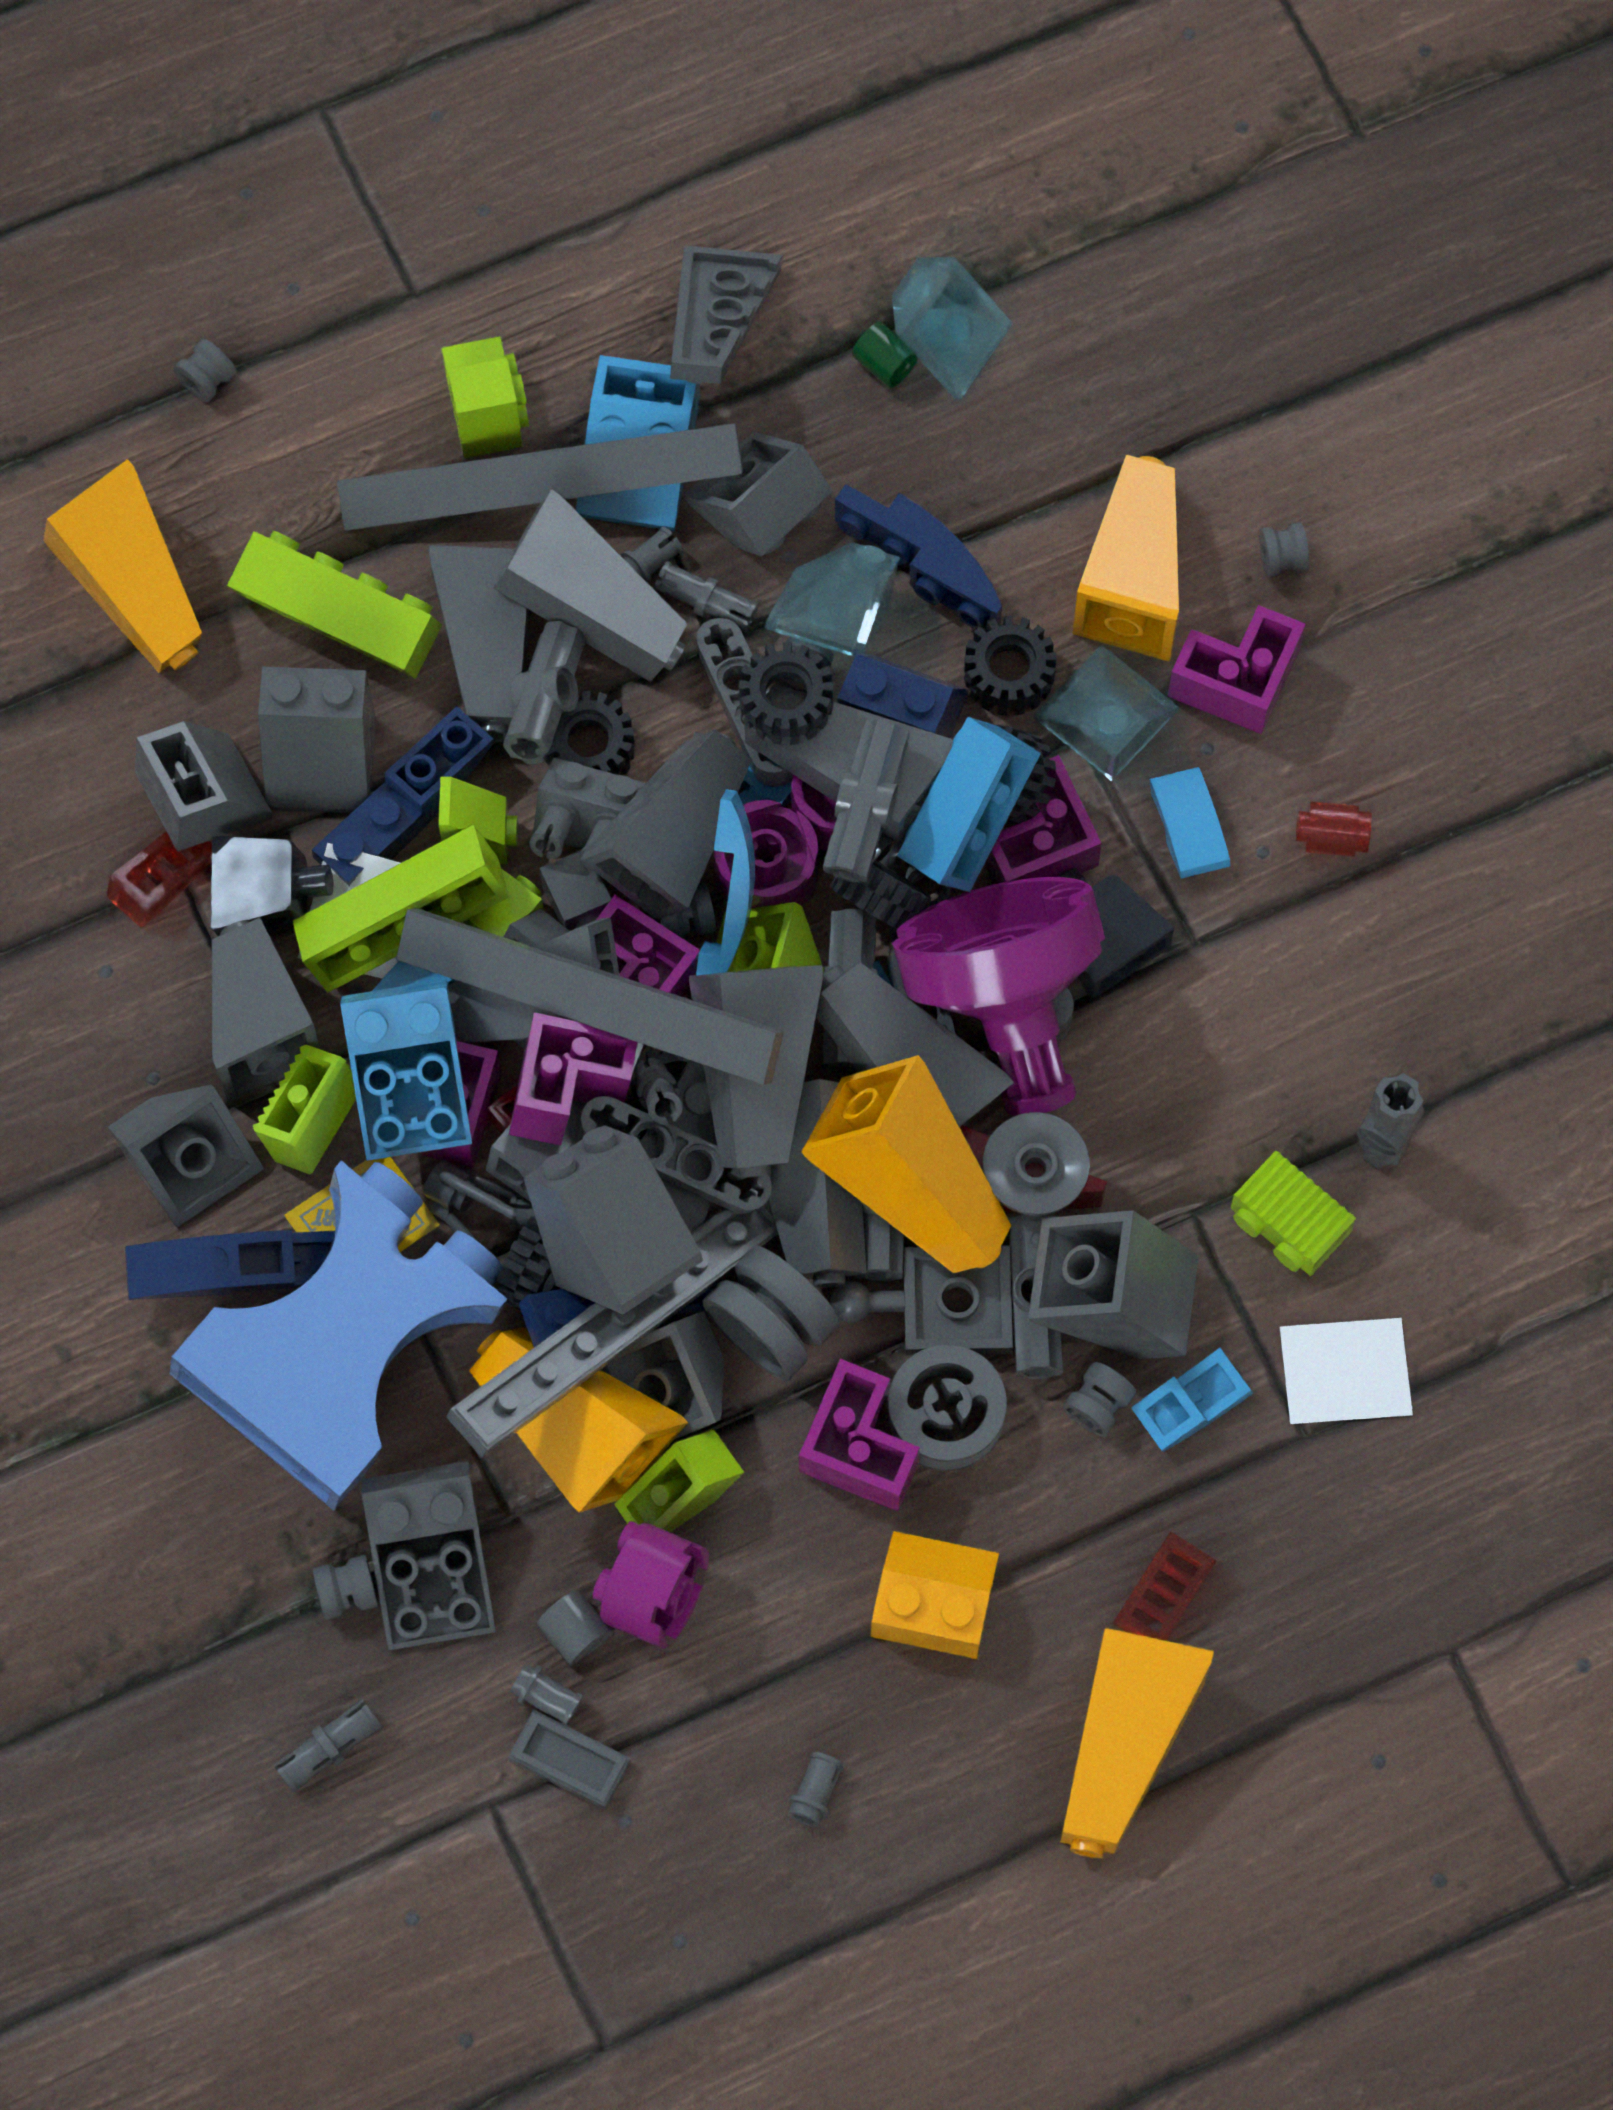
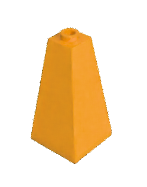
[1072,455,1179,662]
[43,459,202,673]
[801,1055,1011,1273]
[469,1327,689,1513]
[1060,1628,1214,1858]

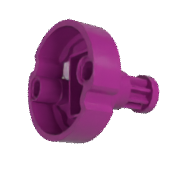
[892,877,1105,1116]

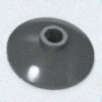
[983,1112,1090,1216]

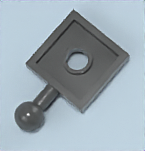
[830,1246,1013,1355]

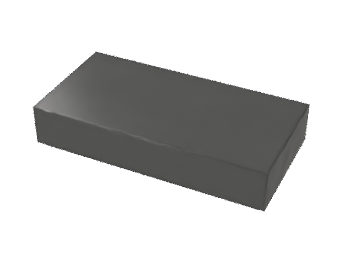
[508,1709,631,1810]

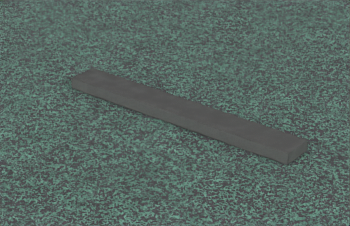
[337,423,744,531]
[396,908,784,1085]
[446,1188,779,1458]

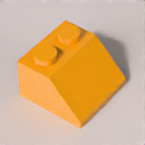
[871,1531,999,1659]

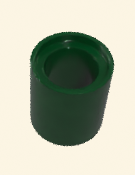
[852,322,919,388]

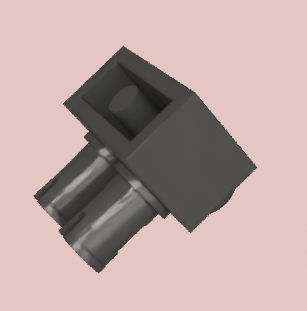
[529,757,646,871]

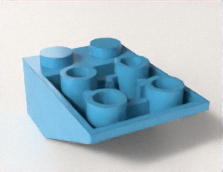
[576,355,700,531]
[340,979,472,1161]

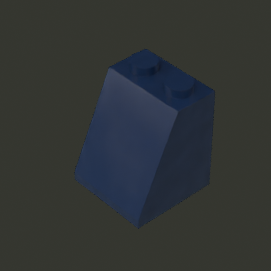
[837,653,969,738]

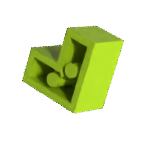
[441,336,529,458]

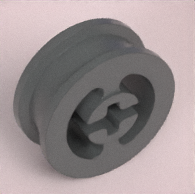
[887,1345,1007,1471]

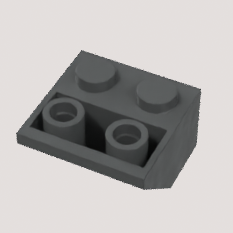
[135,721,272,852]

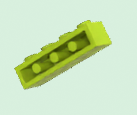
[227,531,442,679]
[293,824,509,993]

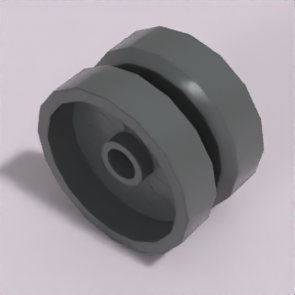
[703,1246,839,1381]

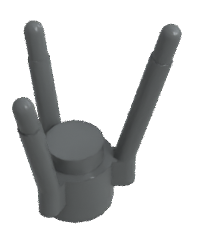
[423,1159,524,1245]

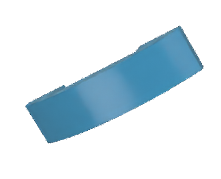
[696,789,755,975]

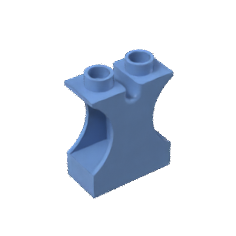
[169,1161,507,1511]

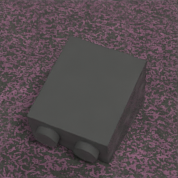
[258,667,376,813]
[212,917,320,1103]
[524,1125,704,1315]
[1028,1210,1199,1359]

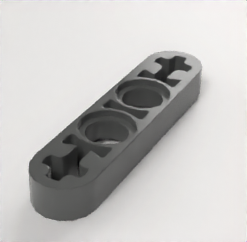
[696,618,793,787]
[576,1096,772,1214]

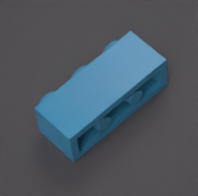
[897,717,1041,892]

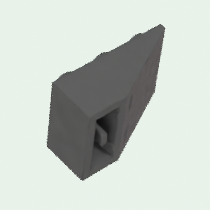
[361,1461,496,1650]

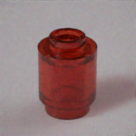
[1295,801,1372,857]

